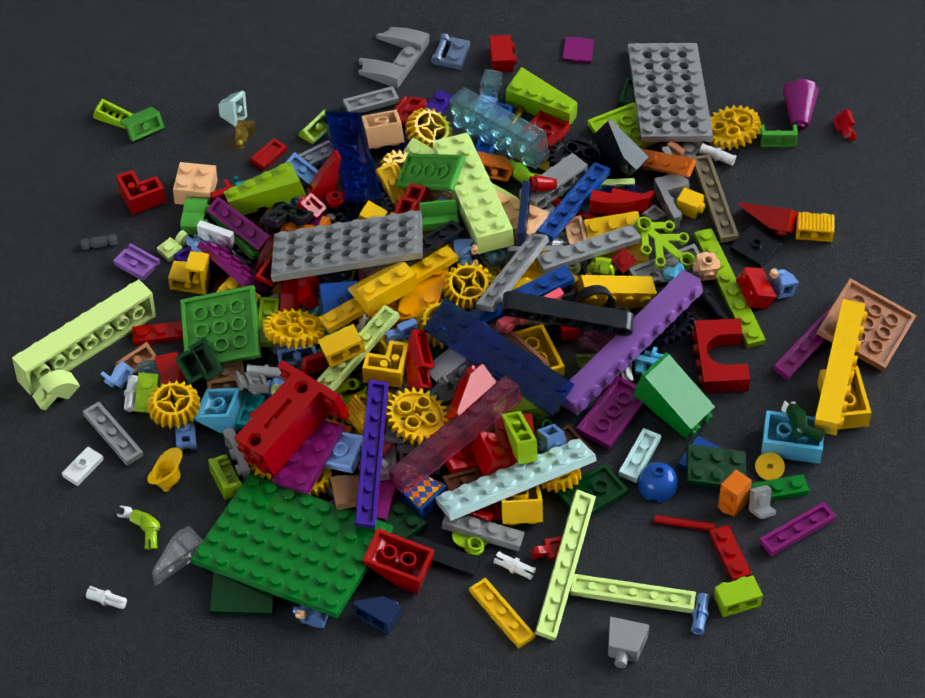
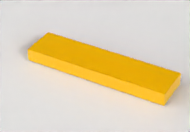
[469,578,535,649]

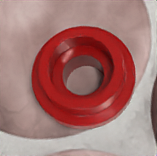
[326,191,345,208]

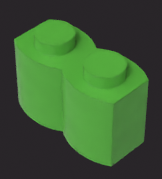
[180,197,211,235]

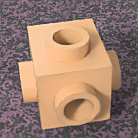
[692,252,721,281]

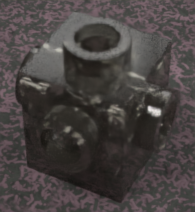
[431,374,460,406]

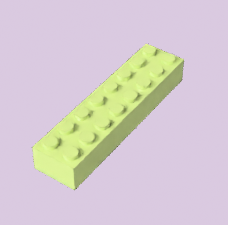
[433,132,514,254]
[12,279,156,395]

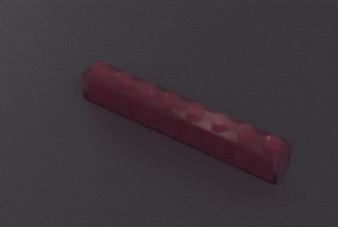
[388,375,522,495]

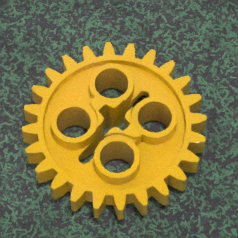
[706,105,761,150]
[263,308,326,349]
[385,387,449,446]

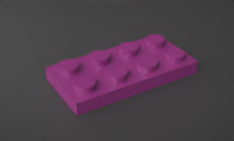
[197,241,269,293]
[576,376,645,450]
[272,420,345,495]

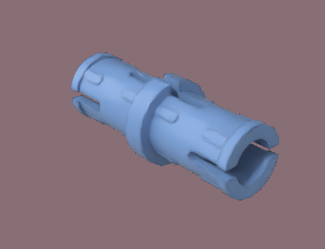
[691,593,710,635]

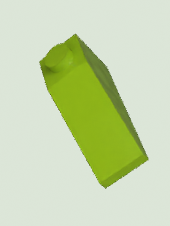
[502,411,538,464]

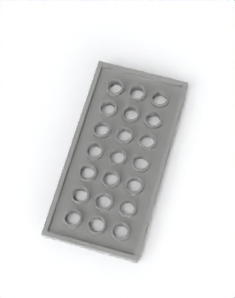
[627,43,713,142]
[271,210,423,282]

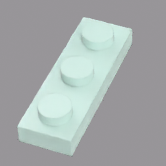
[619,428,661,483]

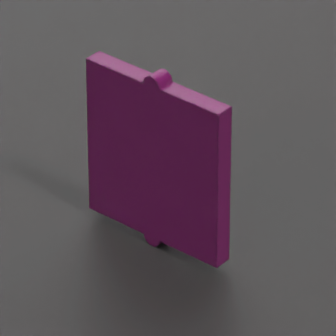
[563,37,594,63]

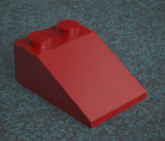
[362,528,435,595]

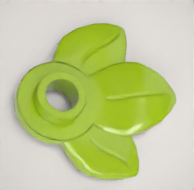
[452,532,488,556]

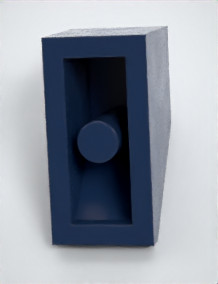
[353,596,402,634]

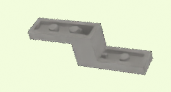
[653,146,690,230]

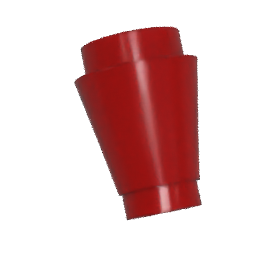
[529,175,557,193]

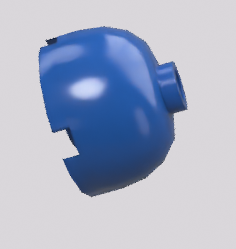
[638,462,678,503]

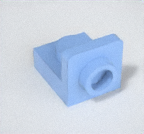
[101,361,135,389]

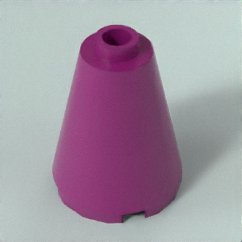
[783,79,819,131]

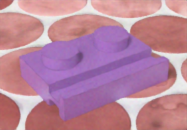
[113,243,160,281]

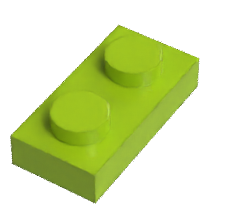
[135,373,159,413]

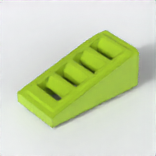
[93,99,133,129]

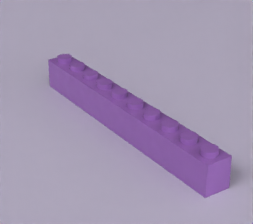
[557,270,703,415]

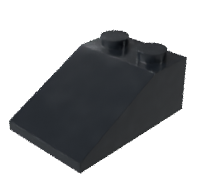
[593,119,648,179]

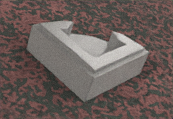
[641,204,667,222]

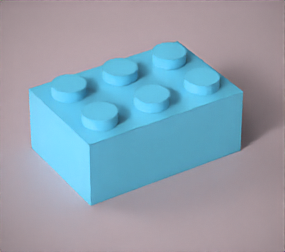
[761,410,824,464]

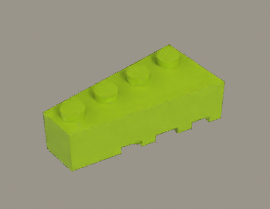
[505,67,577,125]
[224,161,307,216]

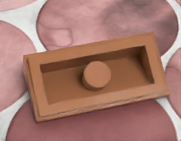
[114,342,157,375]

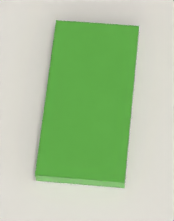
[396,153,466,191]

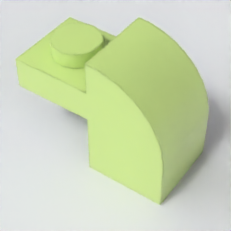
[32,370,80,410]

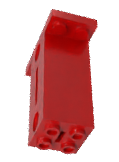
[234,360,350,477]

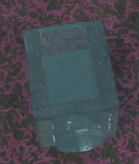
[480,69,503,98]

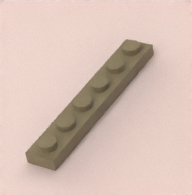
[692,154,739,243]

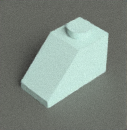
[218,90,247,126]

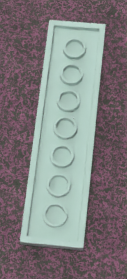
[435,439,597,521]

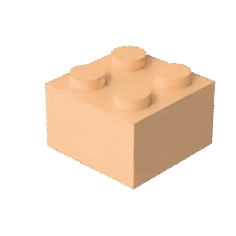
[362,110,405,149]
[173,162,217,205]

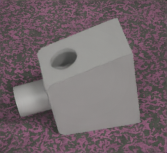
[608,617,649,668]

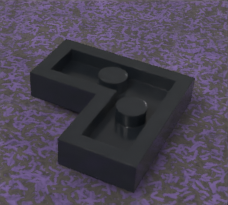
[261,202,314,228]

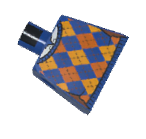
[397,472,446,519]

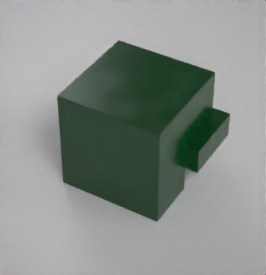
[175,338,225,387]

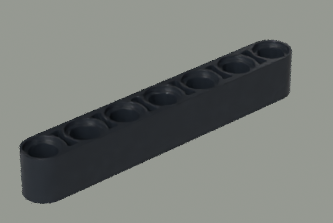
[501,291,634,336]

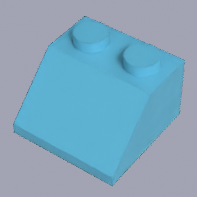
[194,388,245,433]

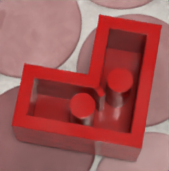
[116,170,166,215]

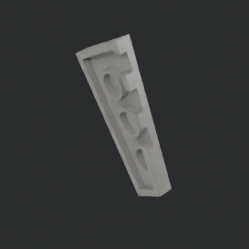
[628,244,700,285]

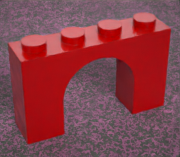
[690,318,750,393]

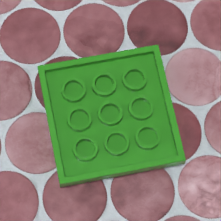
[180,285,262,365]

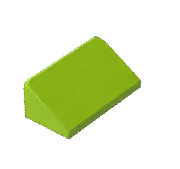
[298,110,336,144]

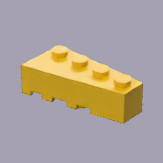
[577,275,657,310]

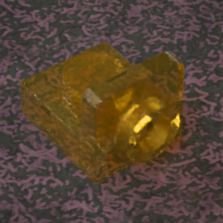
[235,120,255,148]

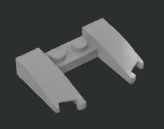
[359,27,429,89]

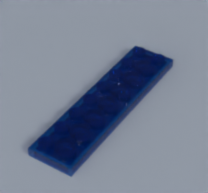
[324,111,382,203]
[423,297,575,417]

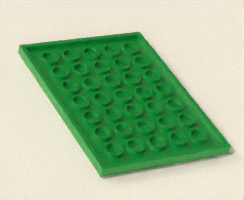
[191,474,393,618]

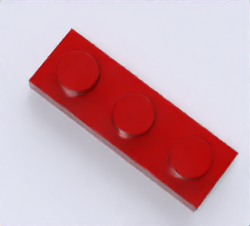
[132,321,183,346]
[709,525,752,582]

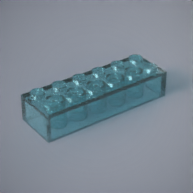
[450,87,550,169]

